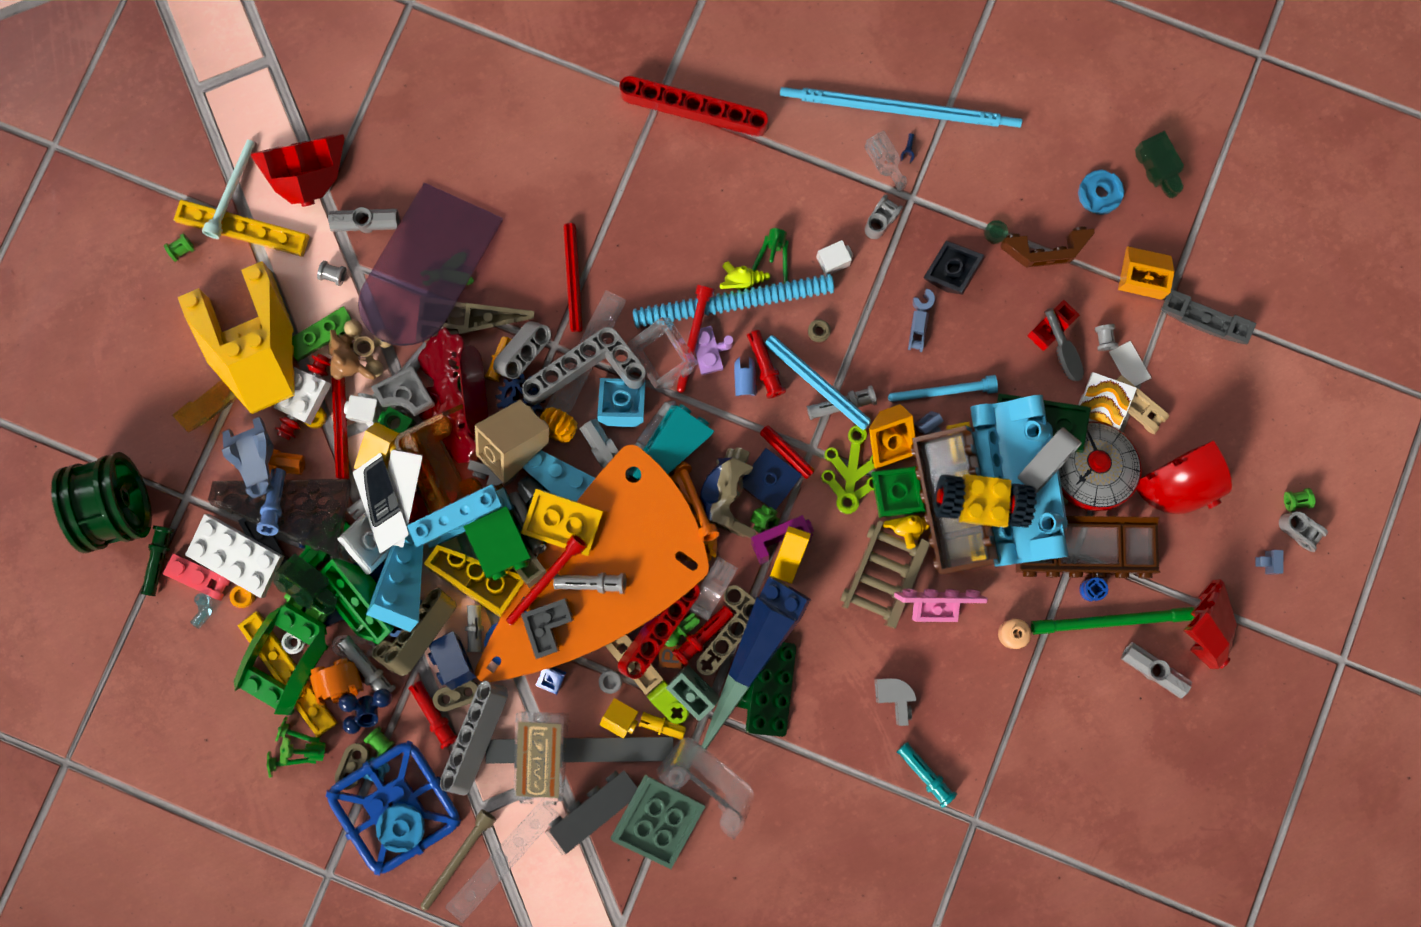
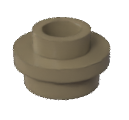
[808,320,831,342]

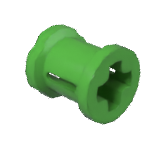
[164,233,195,262]
[1284,488,1315,512]
[364,726,395,757]

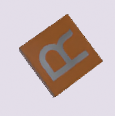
[658,645,682,669]

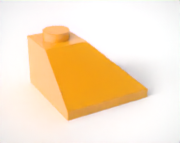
[869,404,915,469]

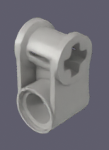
[865,195,903,239]
[1279,512,1328,552]

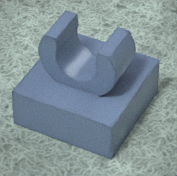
[914,411,944,434]
[1255,550,1283,575]

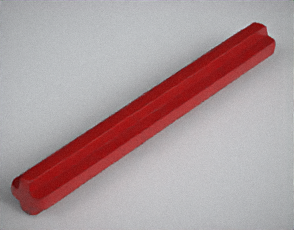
[563,223,583,333]
[331,376,349,480]

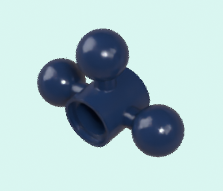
[338,689,392,734]

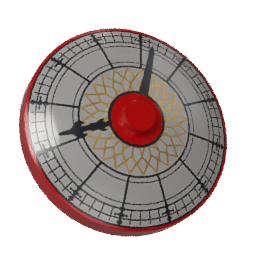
[1059,422,1141,511]

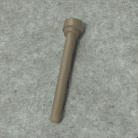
[421,809,496,911]

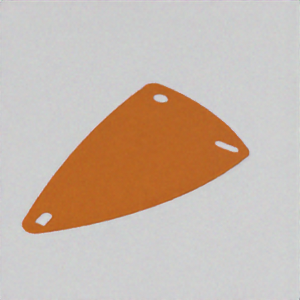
[475,445,709,682]

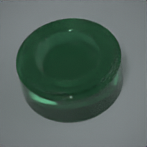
[984,220,1008,244]

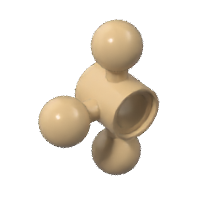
[344,319,394,377]

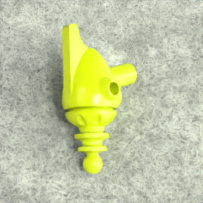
[720,261,771,290]

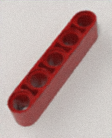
[618,585,700,679]

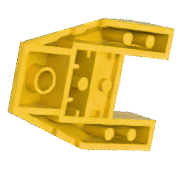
[178,261,295,414]

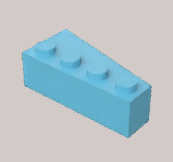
[522,450,595,502]

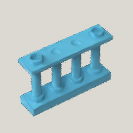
[407,484,514,548]

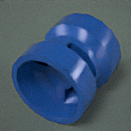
[1079,577,1108,601]

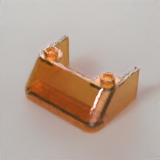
[395,404,503,514]

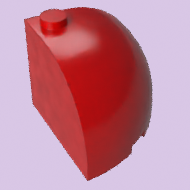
[1136,440,1232,514]

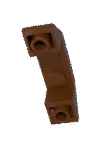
[1000,227,1095,268]

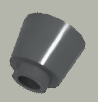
[517,476,547,506]

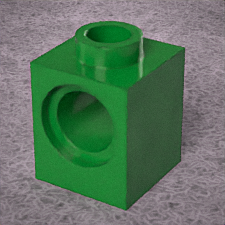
[378,407,417,442]

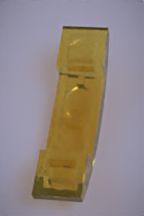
[172,379,237,433]

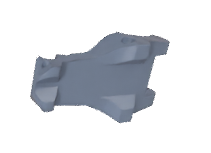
[222,416,274,498]

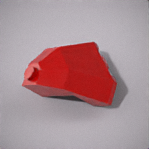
[251,134,345,207]
[1183,579,1237,669]

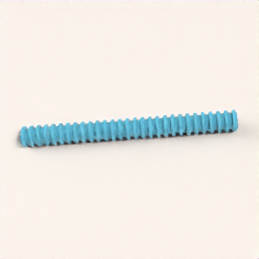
[632,273,835,328]

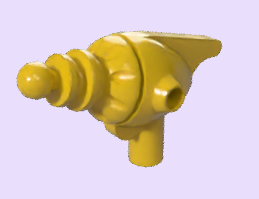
[883,515,930,549]

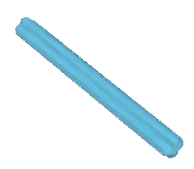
[765,335,871,430]

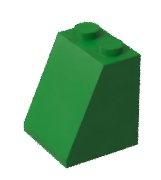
[463,506,532,581]

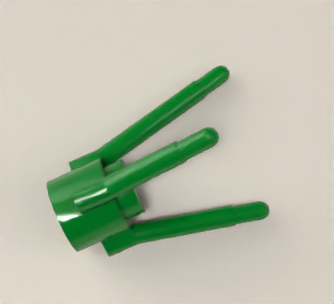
[752,228,789,284]

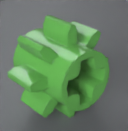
[751,505,780,533]

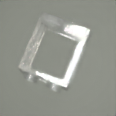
[627,317,698,390]

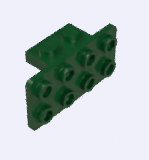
[736,642,796,737]

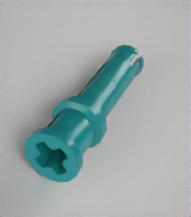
[896,742,958,808]

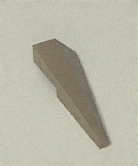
[416,298,534,342]

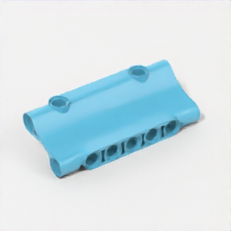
[970,395,1069,567]

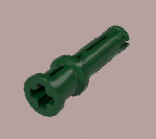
[140,525,175,596]

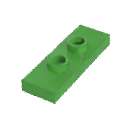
[292,306,352,362]

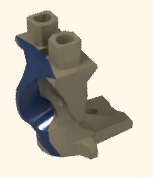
[700,447,756,538]

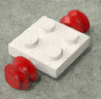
[273,353,331,440]

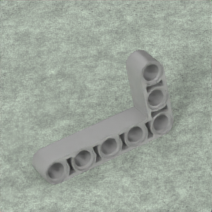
[522,327,646,405]

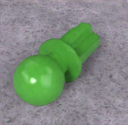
[665,612,700,647]

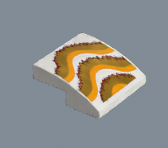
[1078,372,1137,430]

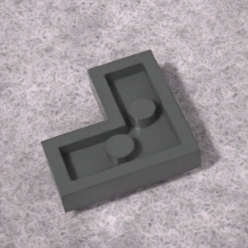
[521,598,574,659]

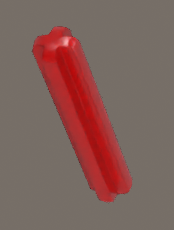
[760,425,814,479]

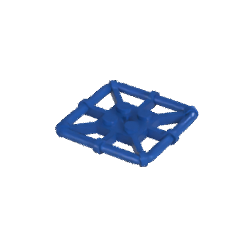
[325,741,461,876]

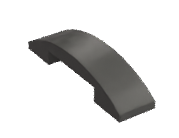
[1161,289,1257,345]

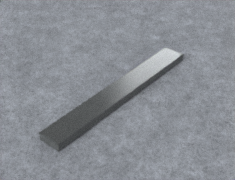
[486,737,674,764]

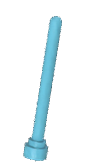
[888,375,998,402]

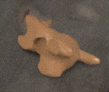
[328,329,376,380]

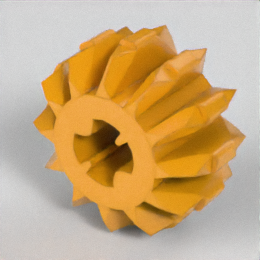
[539,407,578,443]

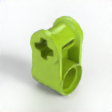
[647,680,689,724]

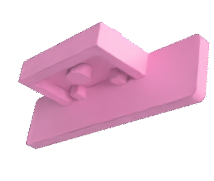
[894,589,988,622]

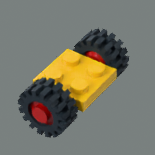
[934,474,1037,528]

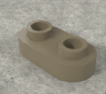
[433,680,478,712]
[335,743,369,790]

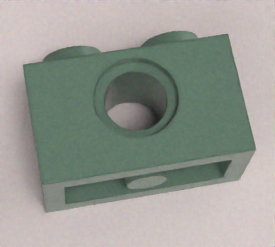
[666,665,720,721]

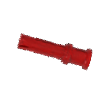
[747,330,786,399]
[672,605,734,666]
[408,680,458,750]

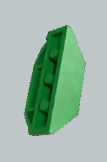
[320,558,393,644]

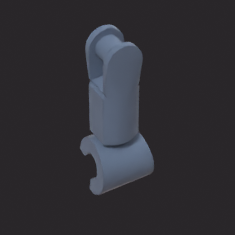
[908,288,935,352]

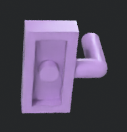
[695,326,733,376]

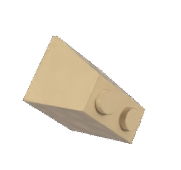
[475,400,550,483]

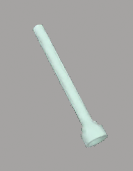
[202,140,255,239]

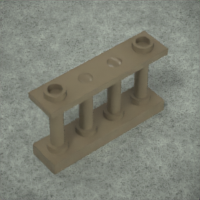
[840,521,930,629]

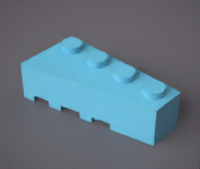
[366,528,424,632]

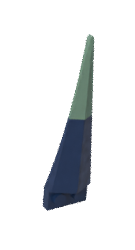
[701,576,811,751]

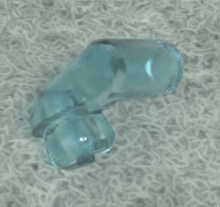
[190,593,213,629]

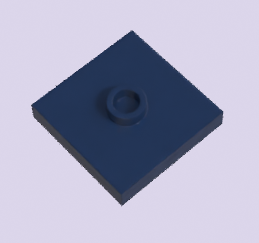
[742,448,802,510]

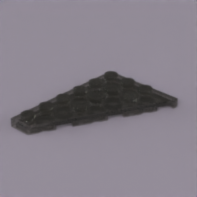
[208,479,351,558]

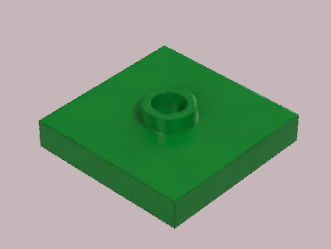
[871,466,925,518]

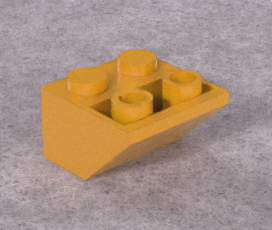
[1118,246,1175,300]

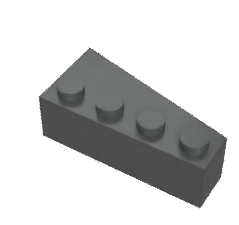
[545,771,637,855]

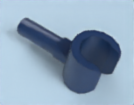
[900,133,914,164]

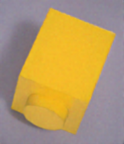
[599,698,639,739]

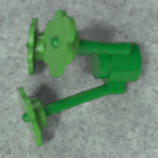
[266,716,325,778]

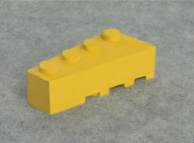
[424,545,525,618]

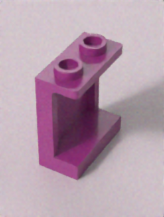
[751,515,814,565]

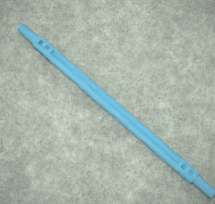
[780,87,1022,128]

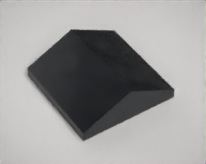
[924,241,985,295]

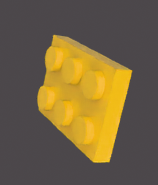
[521,489,603,556]

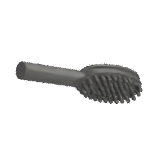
[1044,308,1084,381]

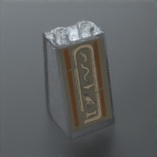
[513,711,569,805]

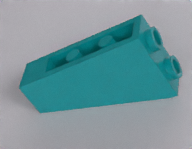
[628,404,714,481]

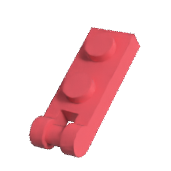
[163,553,231,601]

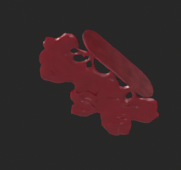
[418,327,488,463]

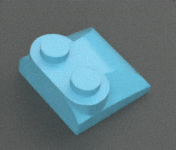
[597,378,645,427]

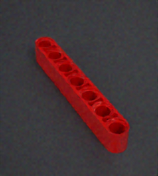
[619,76,768,137]

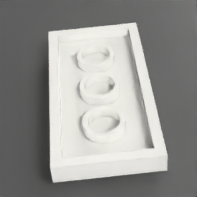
[185,514,284,598]

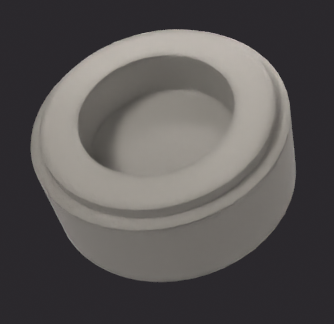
[599,670,622,694]

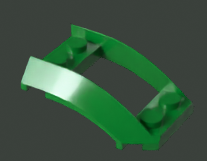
[233,603,329,715]

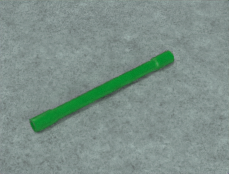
[1031,607,1194,635]

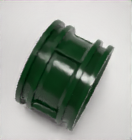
[51,452,152,554]

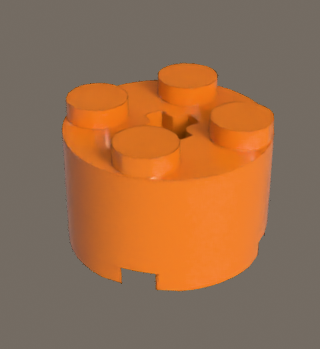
[310,658,364,706]

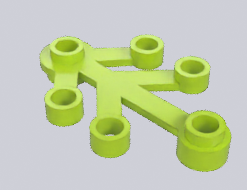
[821,425,876,514]

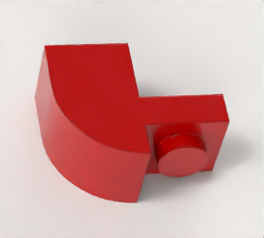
[1027,300,1080,352]

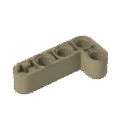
[696,585,756,675]
[372,588,457,676]

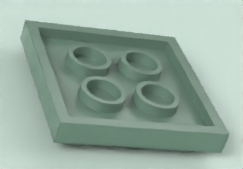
[610,774,706,869]

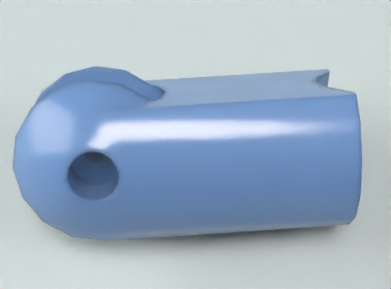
[734,357,757,396]

